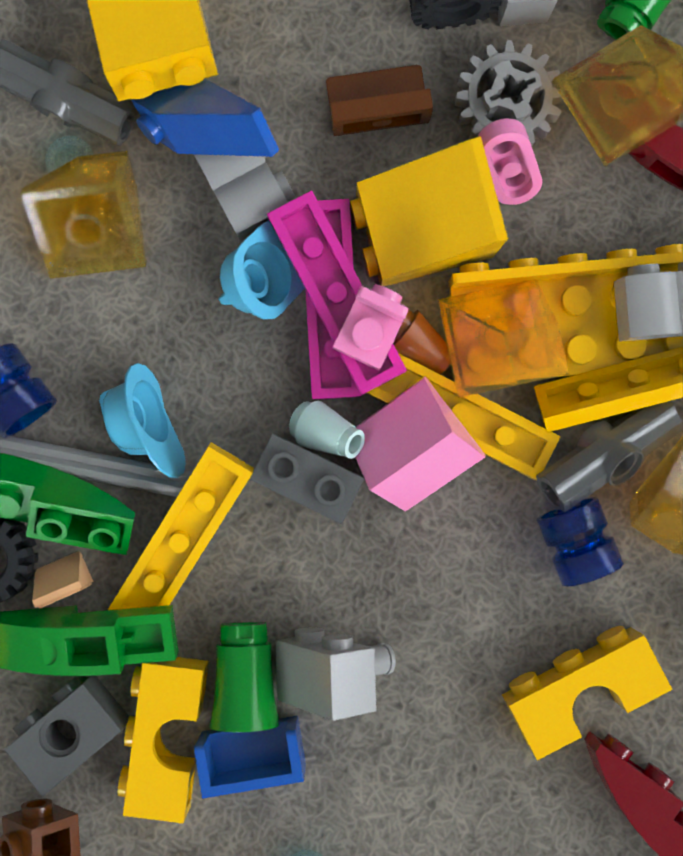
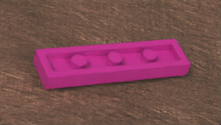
[267,190,407,396]
[305,199,361,400]

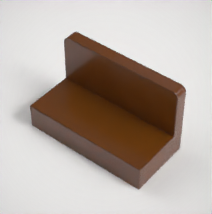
[326,65,433,136]

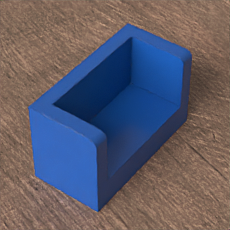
[194,715,306,799]

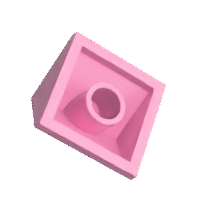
[355,377,485,512]

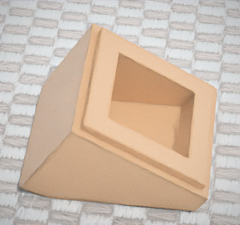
[32,551,93,609]

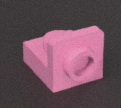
[333,284,409,371]

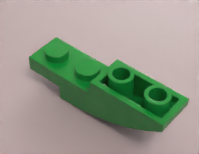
[0,453,135,555]
[0,605,179,676]

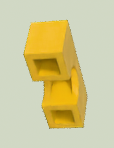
[502,626,673,761]
[118,657,209,824]

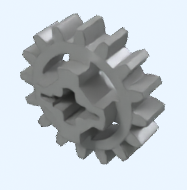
[454,40,565,146]

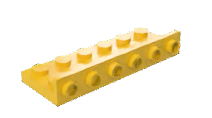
[448,244,683,386]

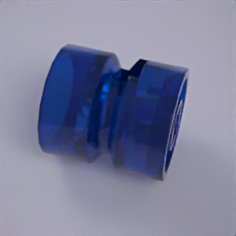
[0,343,57,438]
[537,497,624,587]

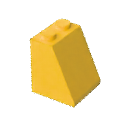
[87,0,218,101]
[350,136,508,286]

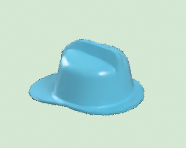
[218,220,305,320]
[99,363,186,478]

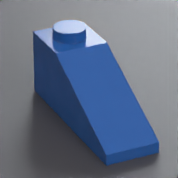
[131,78,279,157]

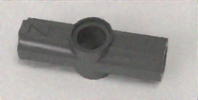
[0,38,138,147]
[536,401,683,512]

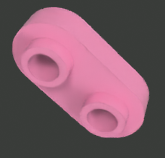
[478,119,542,205]

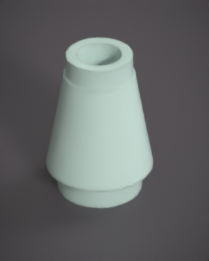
[289,401,365,459]

